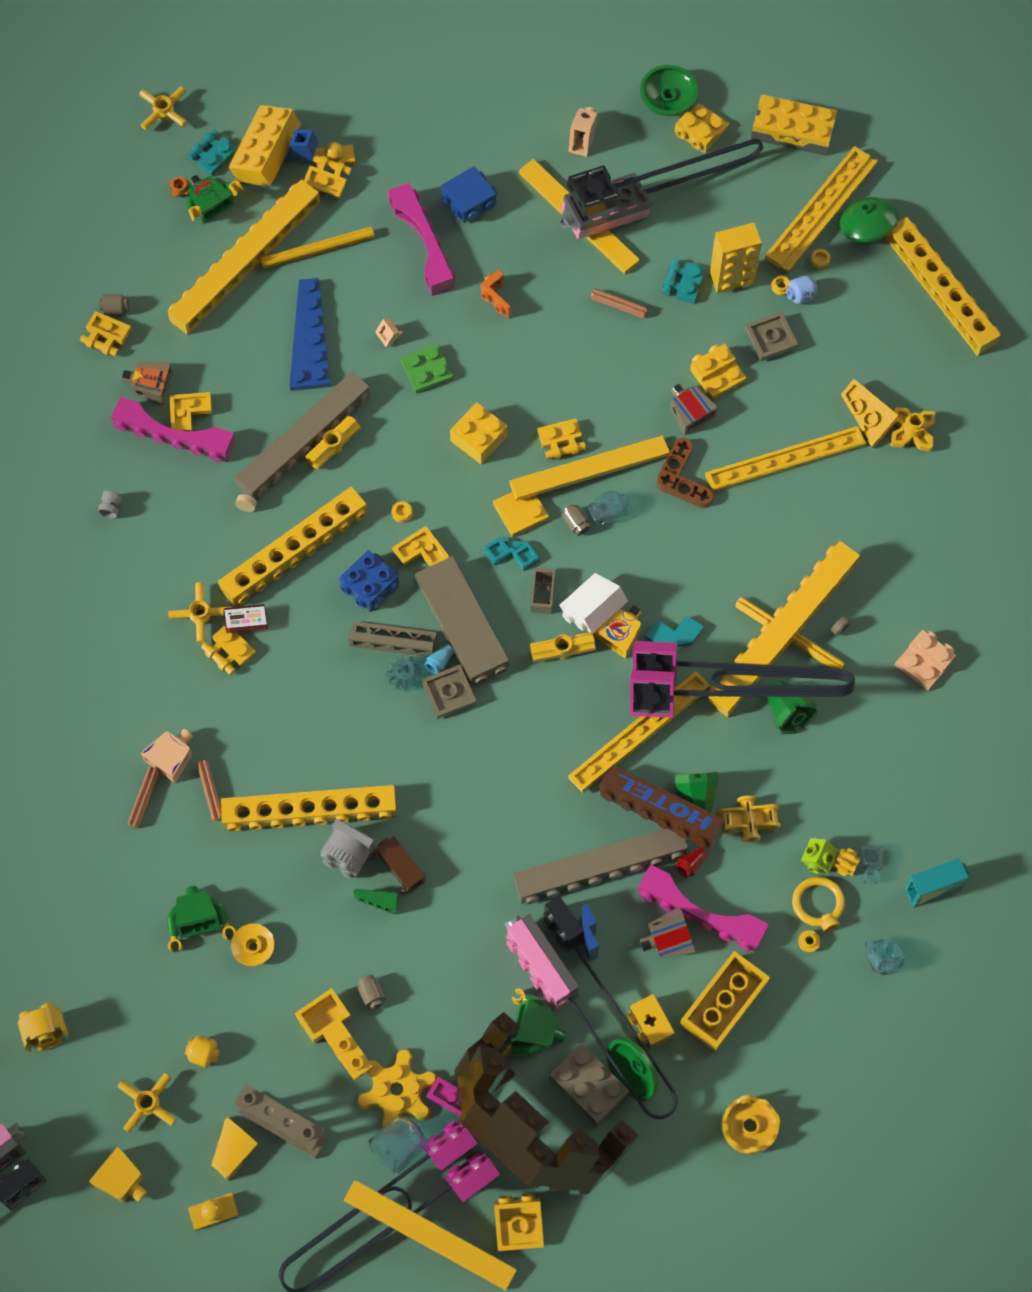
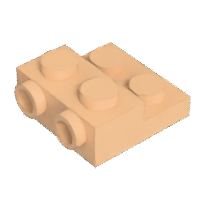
[894,630,956,691]

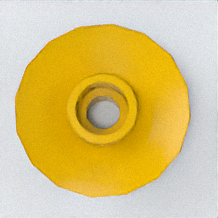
[230,924,275,967]

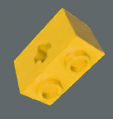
[627,994,675,1050]

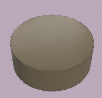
[831,615,851,636]

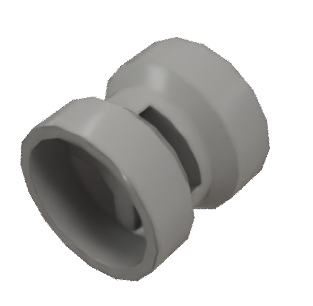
[97,491,123,519]

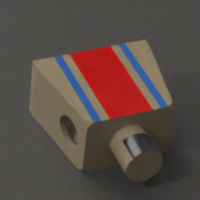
[670,384,718,435]
[639,908,695,958]

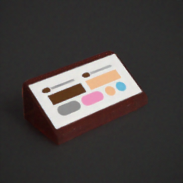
[223,604,268,633]

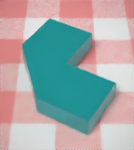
[483,537,540,571]
[645,615,704,646]

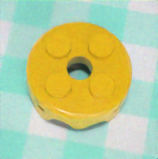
[722,1095,780,1155]

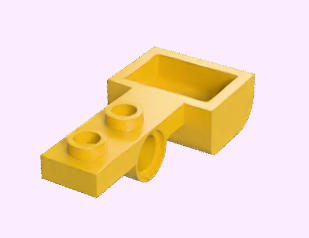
[295,988,373,1081]

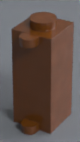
[372,836,426,896]

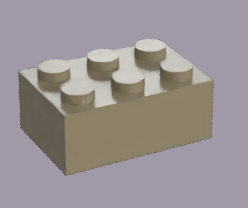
[549,1043,629,1128]

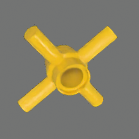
[140,86,187,130]
[168,582,232,644]
[118,1073,177,1133]

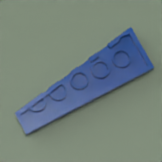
[290,278,330,391]

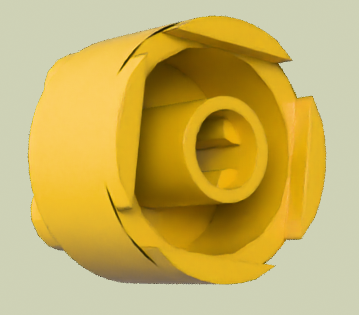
[18,1003,69,1052]

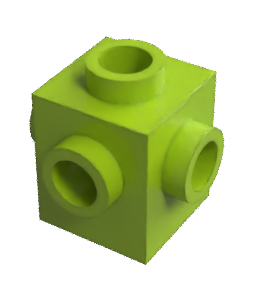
[801,838,839,874]

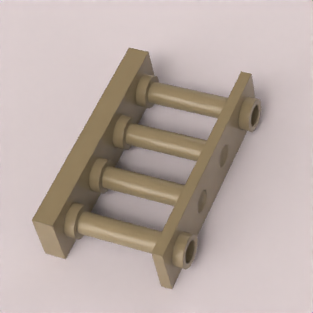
[234,1084,328,1159]

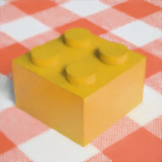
[450,402,508,465]

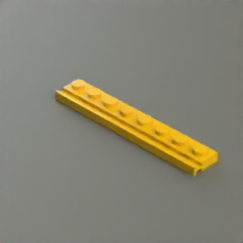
[765,146,878,274]

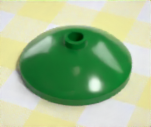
[640,65,698,116]
[839,197,899,242]
[607,1038,657,1102]

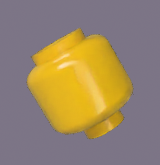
[185,1035,220,1068]

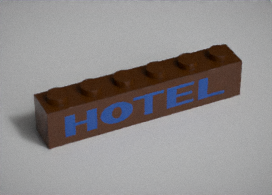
[599,765,725,850]

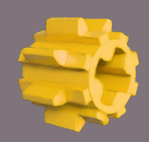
[833,848,861,877]

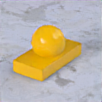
[315,142,356,168]
[188,1193,239,1231]

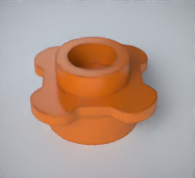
[169,177,189,197]

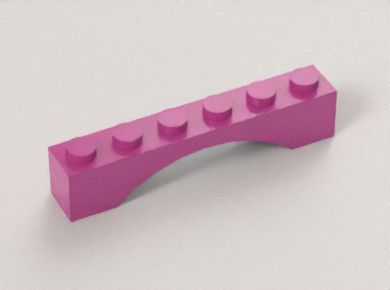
[387,183,456,296]
[111,397,236,462]
[638,864,769,952]

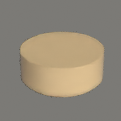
[235,494,257,512]

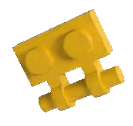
[304,154,352,199]
[80,311,132,357]
[537,418,586,459]
[201,624,256,676]

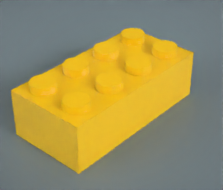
[229,105,301,186]
[710,222,762,293]
[680,951,770,1053]

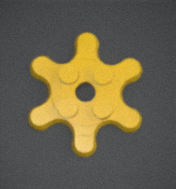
[357,1049,437,1132]

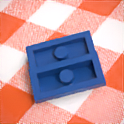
[581,904,599,961]

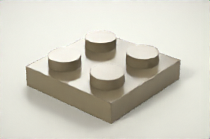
[745,312,798,361]
[421,665,476,719]

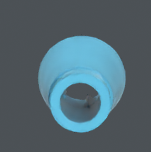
[424,644,454,674]

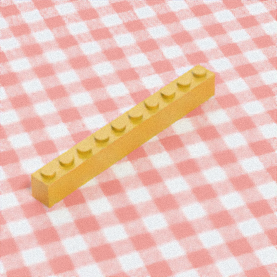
[168,179,320,335]
[708,541,860,717]

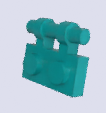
[187,129,238,176]
[662,258,706,304]

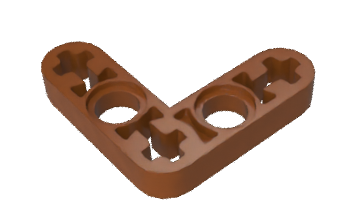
[657,438,713,508]

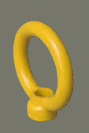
[792,877,845,933]

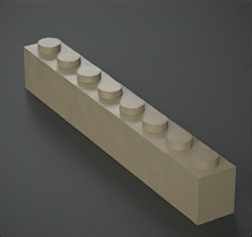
[235,372,370,500]
[513,829,688,904]

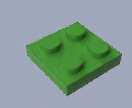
[400,343,453,394]

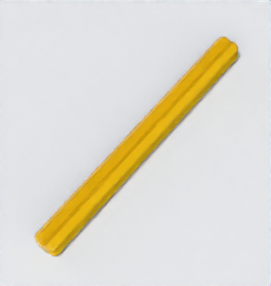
[260,227,375,269]
[735,597,845,669]

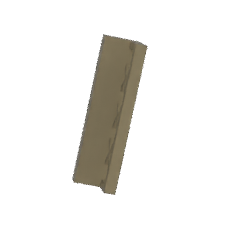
[348,621,437,657]

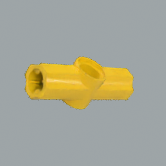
[305,416,361,470]
[530,632,596,663]

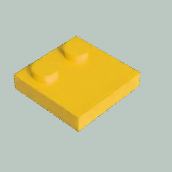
[493,492,549,537]

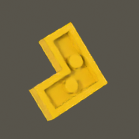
[170,392,212,431]
[392,526,449,567]

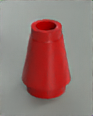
[676,847,708,878]

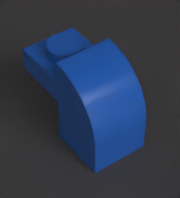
[284,129,318,164]

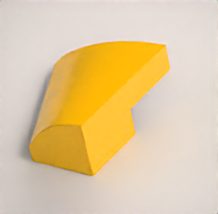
[212,1117,258,1181]

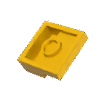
[675,103,729,153]
[690,344,746,400]
[494,1193,544,1251]

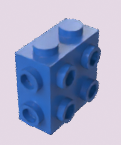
[441,166,497,223]
[339,550,399,612]

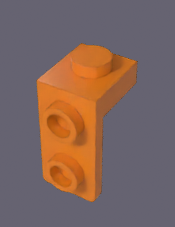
[481,270,511,318]

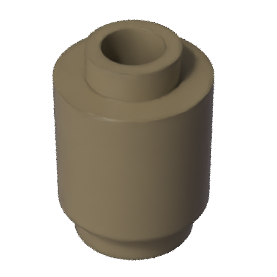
[99,294,129,315]
[562,504,591,536]
[357,975,386,1010]

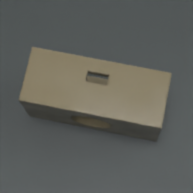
[531,568,555,614]

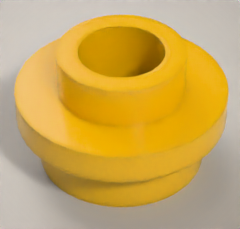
[771,276,790,295]
[798,931,820,953]

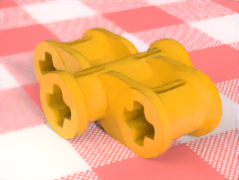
[716,796,781,843]

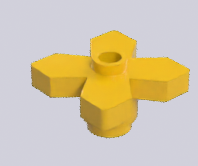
[891,407,936,452]

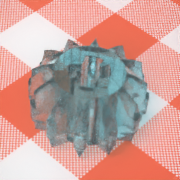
[386,655,423,691]

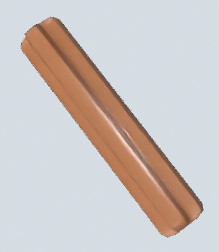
[591,288,648,318]
[197,760,222,821]
[128,767,159,828]

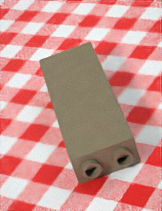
[415,556,509,686]

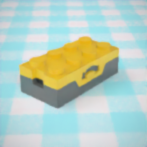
[751,94,837,156]

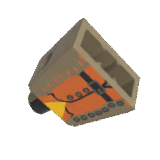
[122,361,173,405]

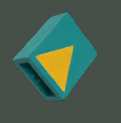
[905,858,969,908]

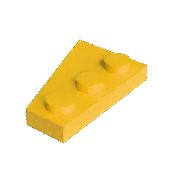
[841,379,900,448]

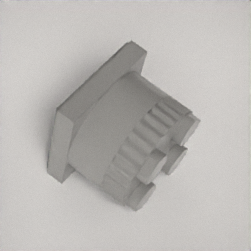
[320,819,375,879]

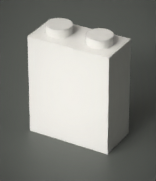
[560,573,628,633]

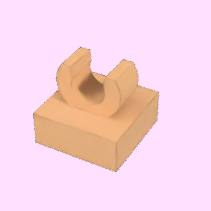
[376,318,403,347]

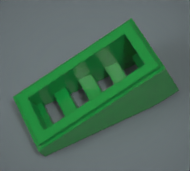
[353,889,399,915]

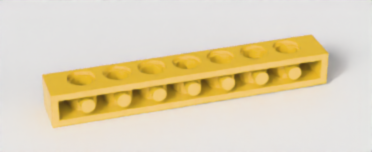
[885,217,1001,356]
[218,486,367,607]
[221,785,397,832]

